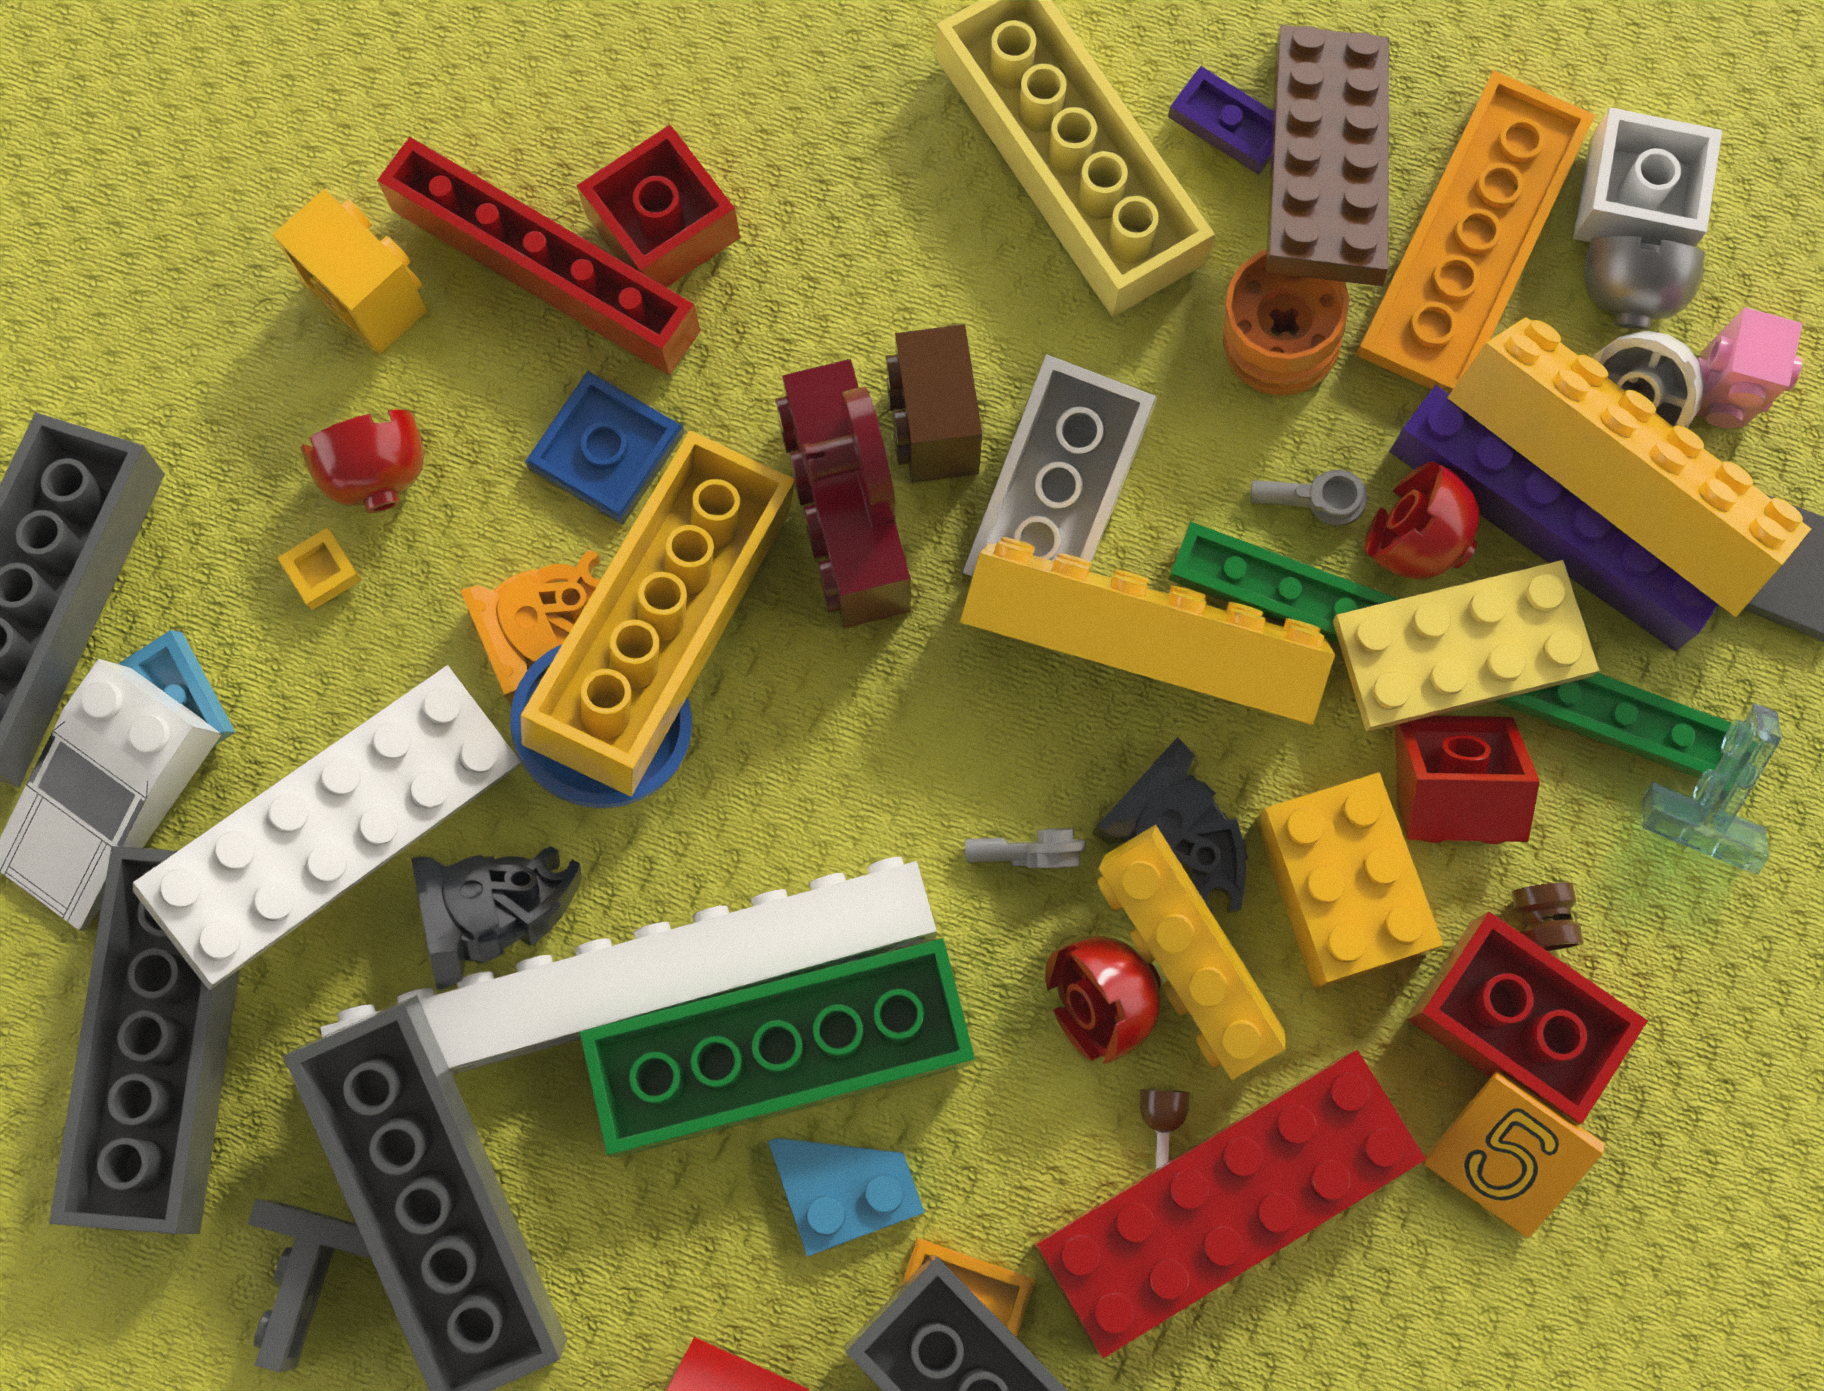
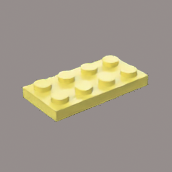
[1332,560,1600,732]

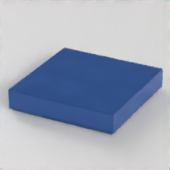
[525,371,685,525]

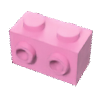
[1696,307,1802,428]

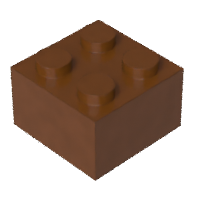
[885,324,982,483]

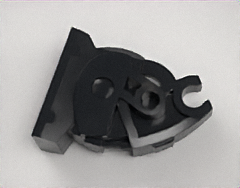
[1092,737,1248,914]
[411,846,582,990]

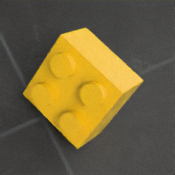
[272,189,428,355]

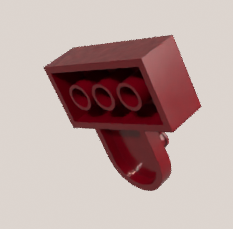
[775,359,911,628]

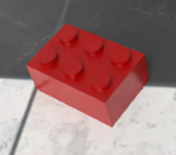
[1406,912,1648,1125]

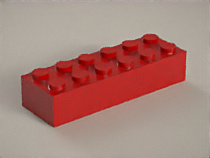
[1033,1049,1427,1359]

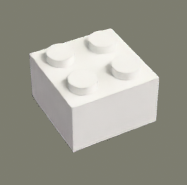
[1573,108,1722,247]

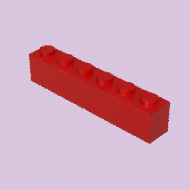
[377,136,701,376]

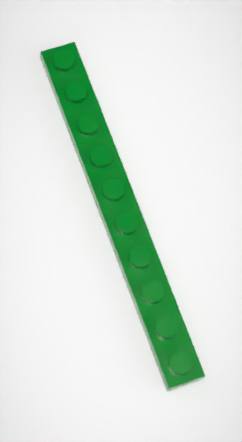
[1168,521,1749,788]

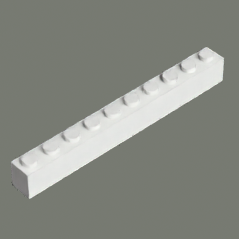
[320,857,937,1075]

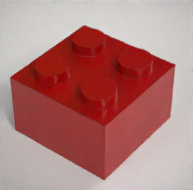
[576,124,740,287]

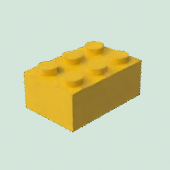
[1254,772,1444,990]

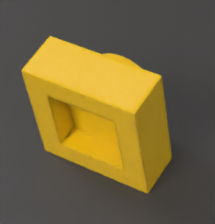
[277,527,362,611]

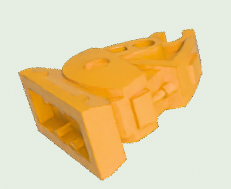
[460,550,601,707]

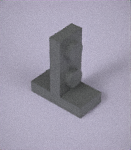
[248,1199,371,1372]

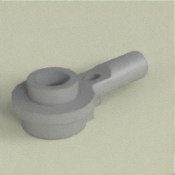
[1250,470,1367,527]
[965,828,1086,868]

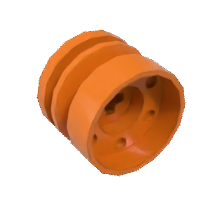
[1223,249,1350,396]

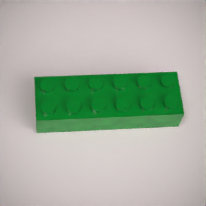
[579,938,975,1158]

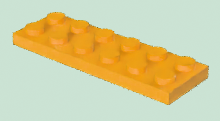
[1356,70,1595,394]

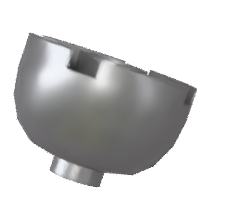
[1584,236,1705,330]

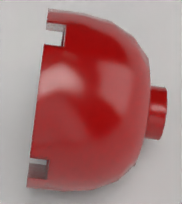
[300,409,424,514]
[1364,461,1479,580]
[1045,936,1161,1064]

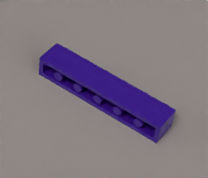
[1389,385,1719,651]

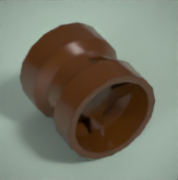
[1512,882,1584,951]

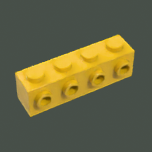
[1097,825,1286,1080]

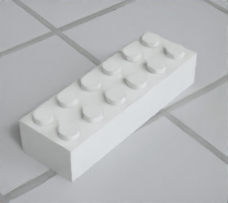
[133,665,521,991]

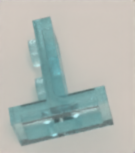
[1642,703,1782,875]

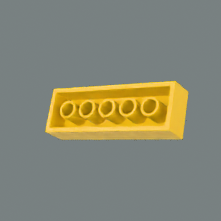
[1447,317,1811,617]
[520,431,795,797]
[960,537,1335,725]

